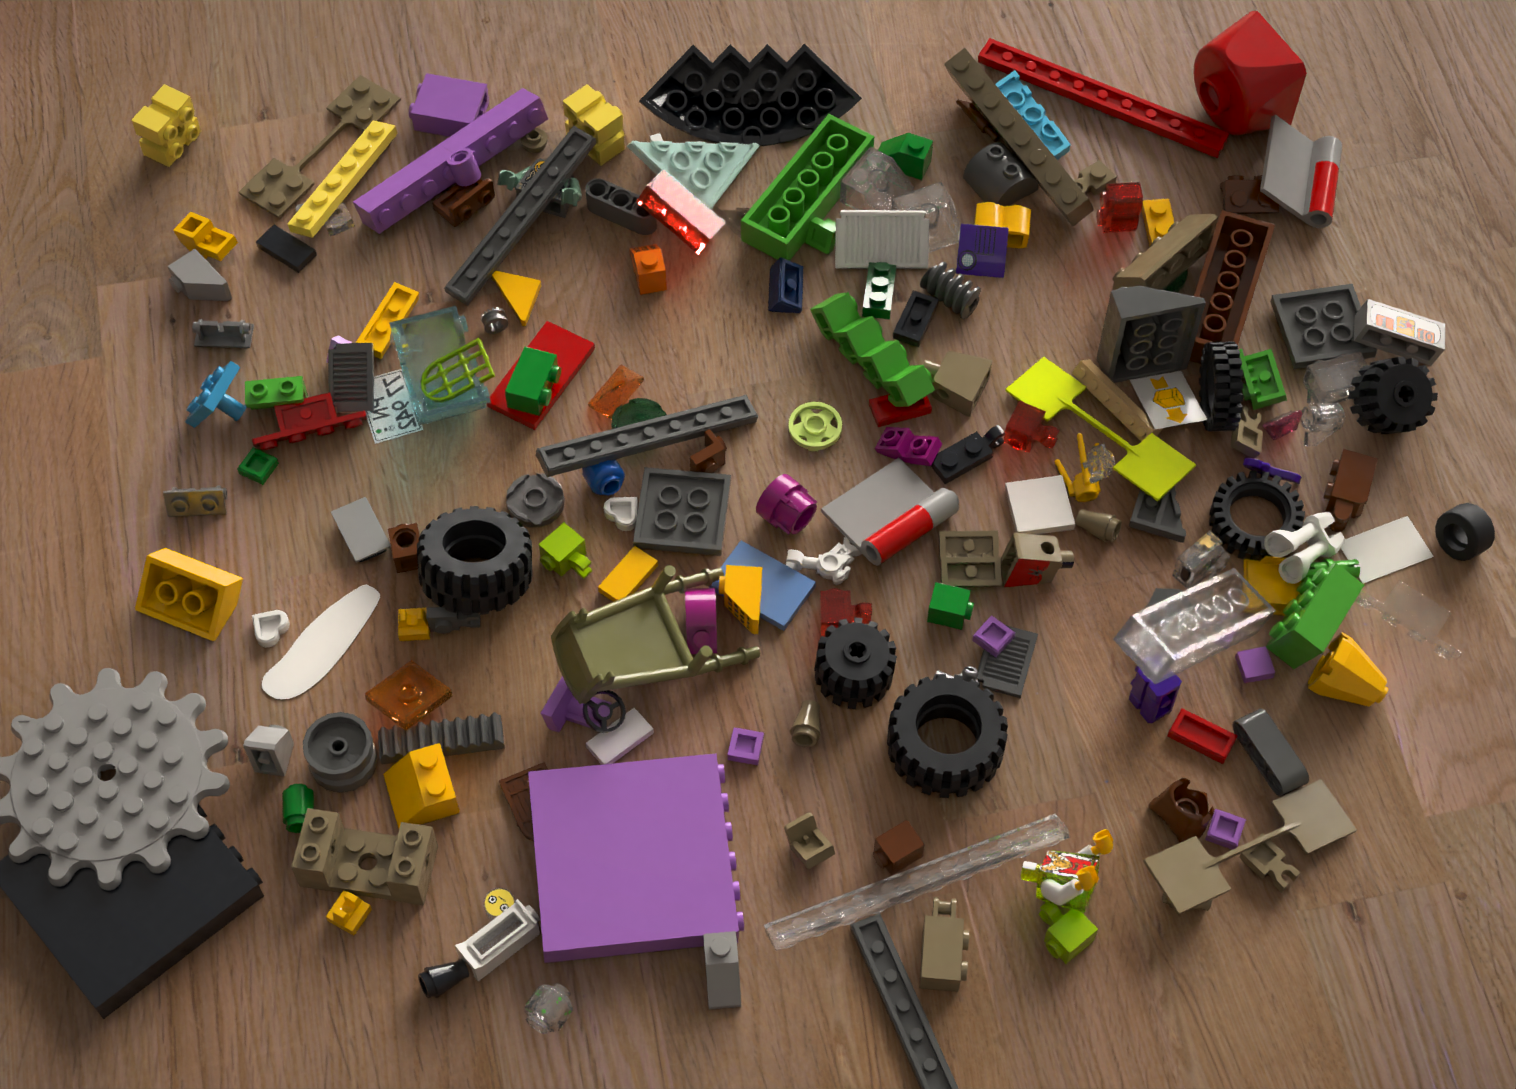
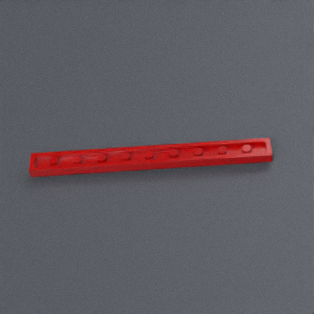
[978,38,1230,158]

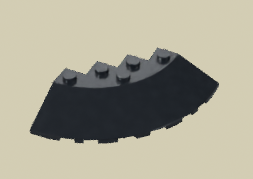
[639,44,862,146]

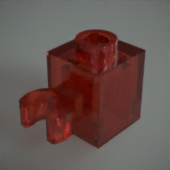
[1004,401,1060,453]
[819,588,872,637]

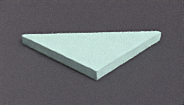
[627,141,759,218]

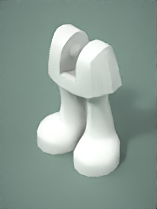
[1264,512,1345,584]

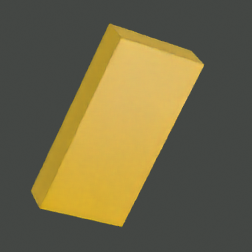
[598,546,658,602]

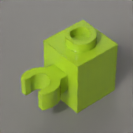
[538,522,592,579]
[1038,902,1098,964]

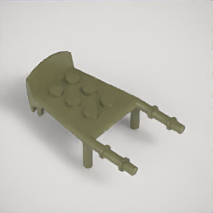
[551,565,760,704]

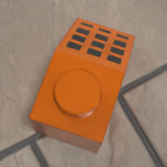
[629,244,667,295]

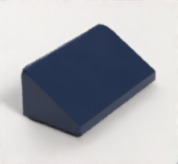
[768,257,804,313]

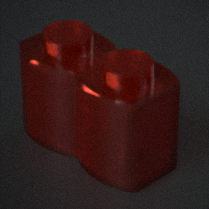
[1096,182,1143,233]

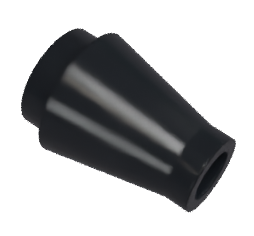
[418,959,469,998]

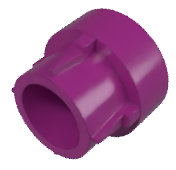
[756,474,817,535]

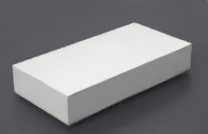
[586,708,654,765]

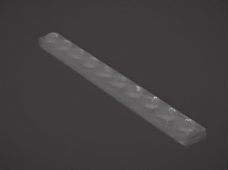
[764,814,1070,951]

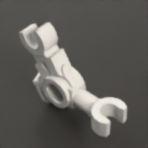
[786,537,862,585]

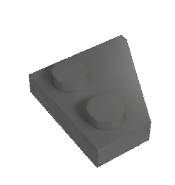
[1129,487,1186,543]

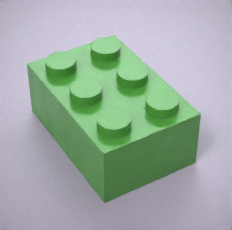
[1266,563,1364,669]

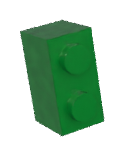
[505,347,561,416]

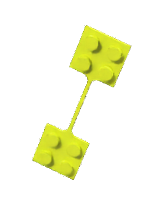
[1005,357,1196,501]

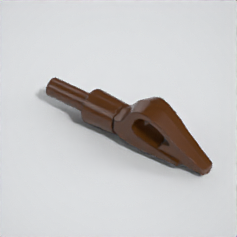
[956,99,999,142]

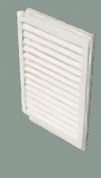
[835,210,929,269]

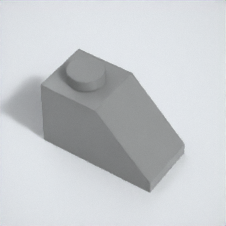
[168,249,232,301]
[243,725,294,776]
[703,931,741,1010]

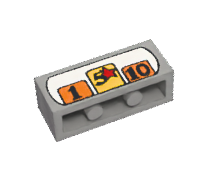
[1354,299,1445,366]

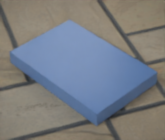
[709,541,816,631]

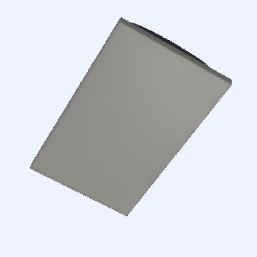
[331,497,391,562]

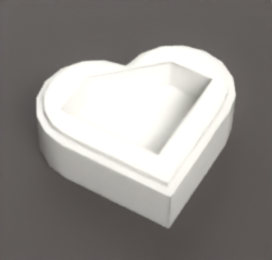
[604,497,638,531]
[252,610,290,648]

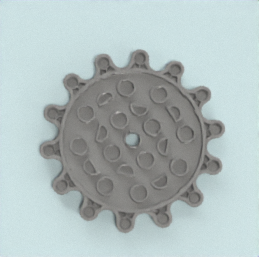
[0,668,230,890]

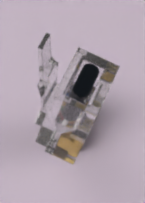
[1172,531,1230,603]

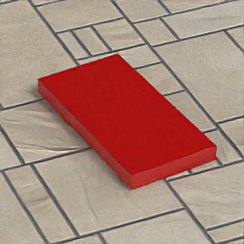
[486,321,595,430]

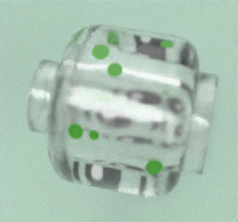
[525,983,573,1035]

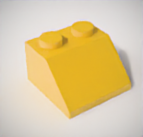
[383,743,460,829]

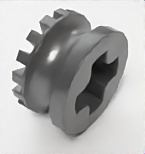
[481,307,509,334]

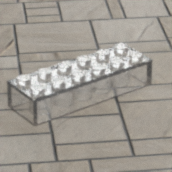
[1113,568,1276,685]

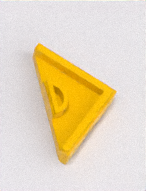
[492,271,541,326]

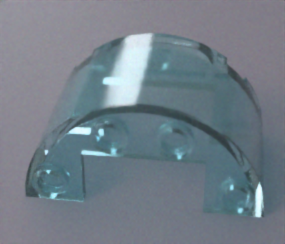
[389,306,491,426]

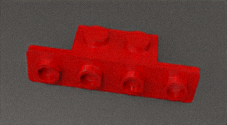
[252,392,367,450]

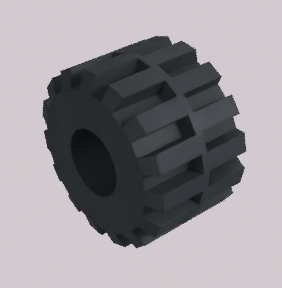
[1348,357,1438,434]
[814,617,897,709]

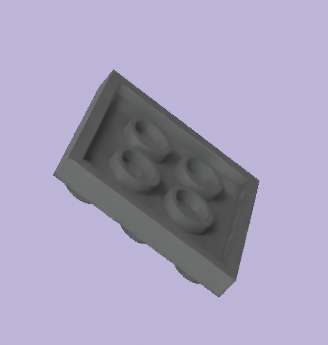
[1270,284,1377,369]
[633,467,731,556]

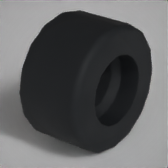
[1435,503,1495,561]

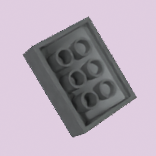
[1097,286,1206,383]

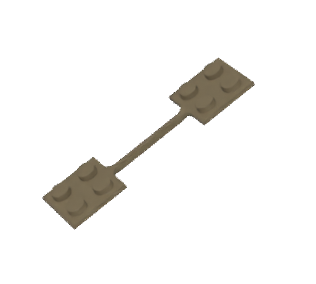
[239,75,401,219]
[1143,779,1357,915]

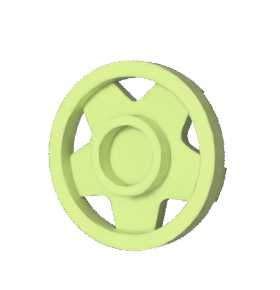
[788,402,842,451]

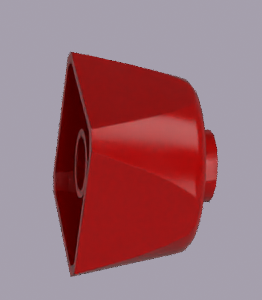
[1193,11,1307,135]

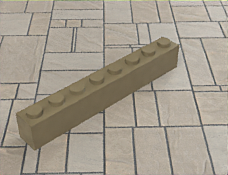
[944,48,1094,227]

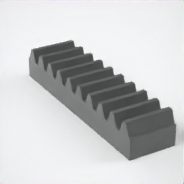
[378,712,505,765]

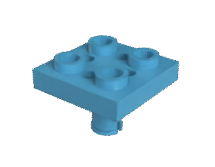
[185,361,247,428]

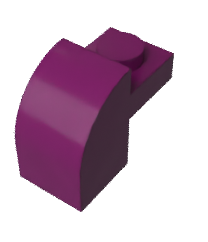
[685,588,717,654]

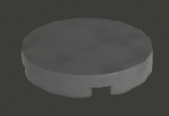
[506,473,565,527]

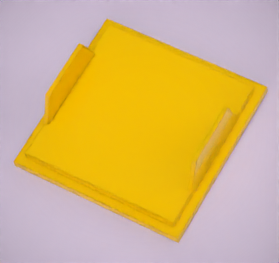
[1243,556,1302,616]

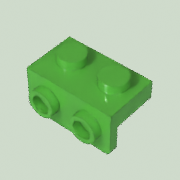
[1239,348,1287,410]
[245,376,308,410]

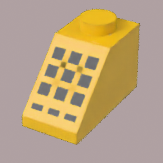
[719,565,762,634]

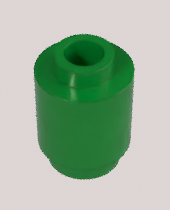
[282,784,314,833]

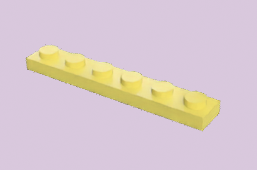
[288,120,398,238]

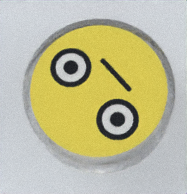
[483,888,516,920]

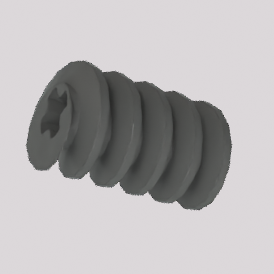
[920,262,981,319]

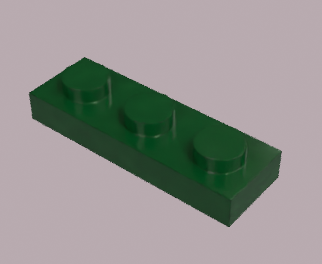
[862,262,896,319]

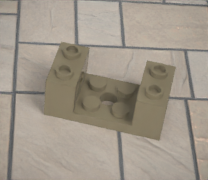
[291,808,438,905]

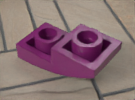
[874,427,942,466]

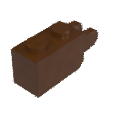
[1323,449,1378,533]

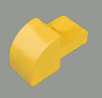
[173,212,238,261]

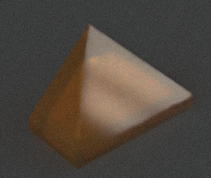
[588,365,644,419]

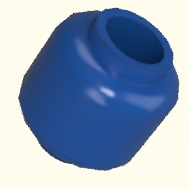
[582,459,625,496]

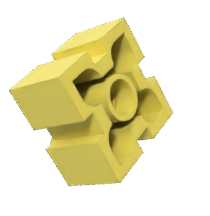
[131,84,201,167]
[563,84,625,166]

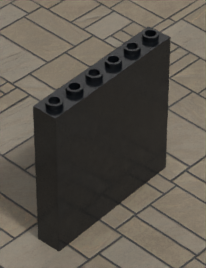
[0,804,264,1019]

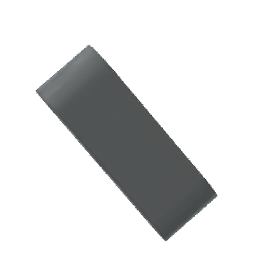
[585,178,657,235]
[1232,708,1309,797]

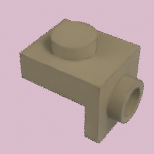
[784,812,835,869]

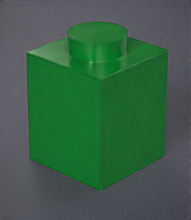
[927,582,974,630]

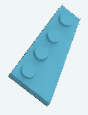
[995,70,1071,160]

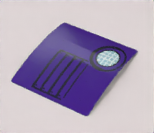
[956,224,1009,278]

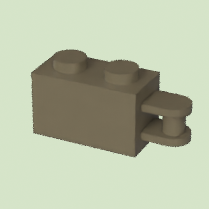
[919,897,969,992]

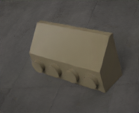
[1112,214,1218,290]

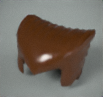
[1148,778,1214,843]

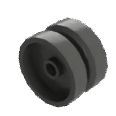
[303,712,378,793]

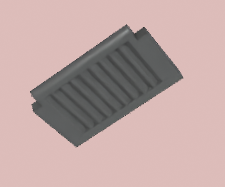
[328,343,374,412]
[977,625,1038,698]

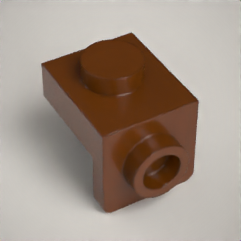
[690,429,727,473]

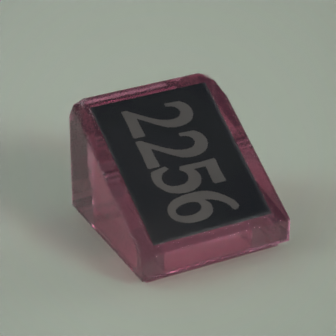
[1263,410,1302,440]

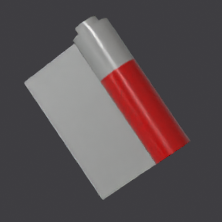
[1260,115,1342,228]
[821,458,959,566]

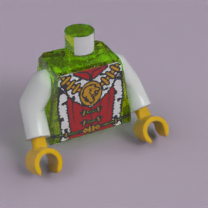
[1021,829,1113,913]

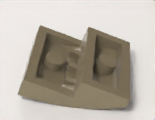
[938,530,1001,587]

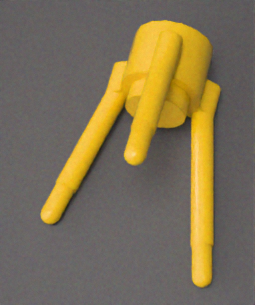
[1054,433,1101,502]

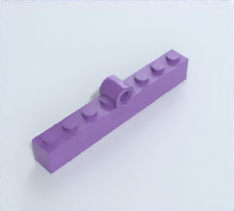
[353,88,548,234]

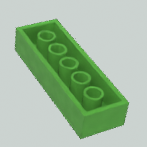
[741,114,874,261]

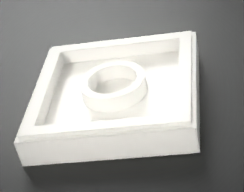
[1005,475,1075,535]

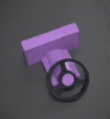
[541,676,626,733]

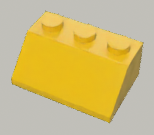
[135,548,243,641]

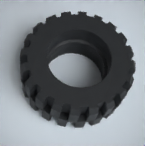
[417,506,533,615]
[887,674,1008,798]

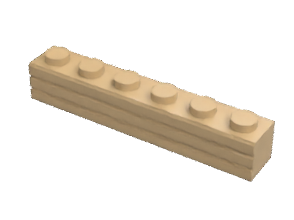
[1072,359,1162,442]

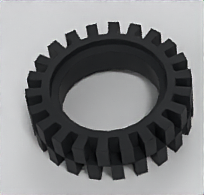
[1199,342,1244,431]
[1209,471,1305,560]

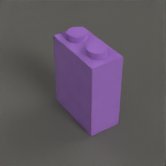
[409,73,489,137]

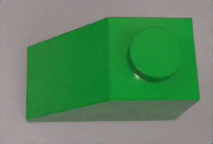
[872,133,933,180]

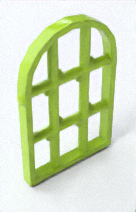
[420,338,495,403]

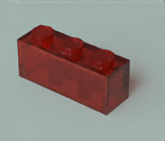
[636,169,726,255]

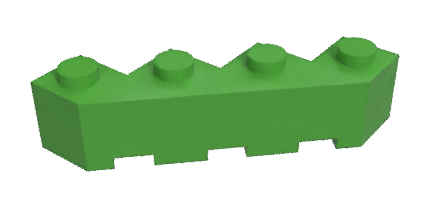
[810,292,935,407]

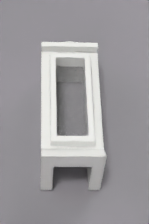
[455,899,540,981]

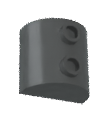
[963,142,1038,207]

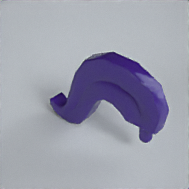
[1243,458,1302,484]

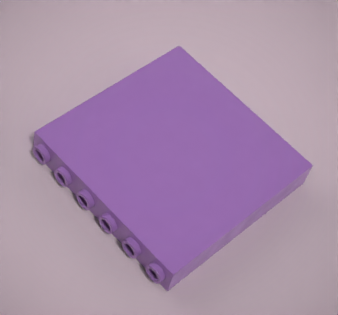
[528,753,744,963]

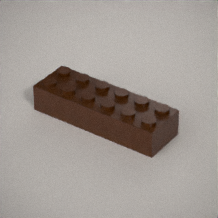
[1189,210,1275,364]

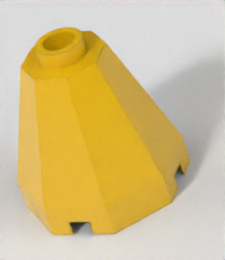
[1308,632,1388,707]

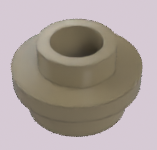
[521,128,548,153]

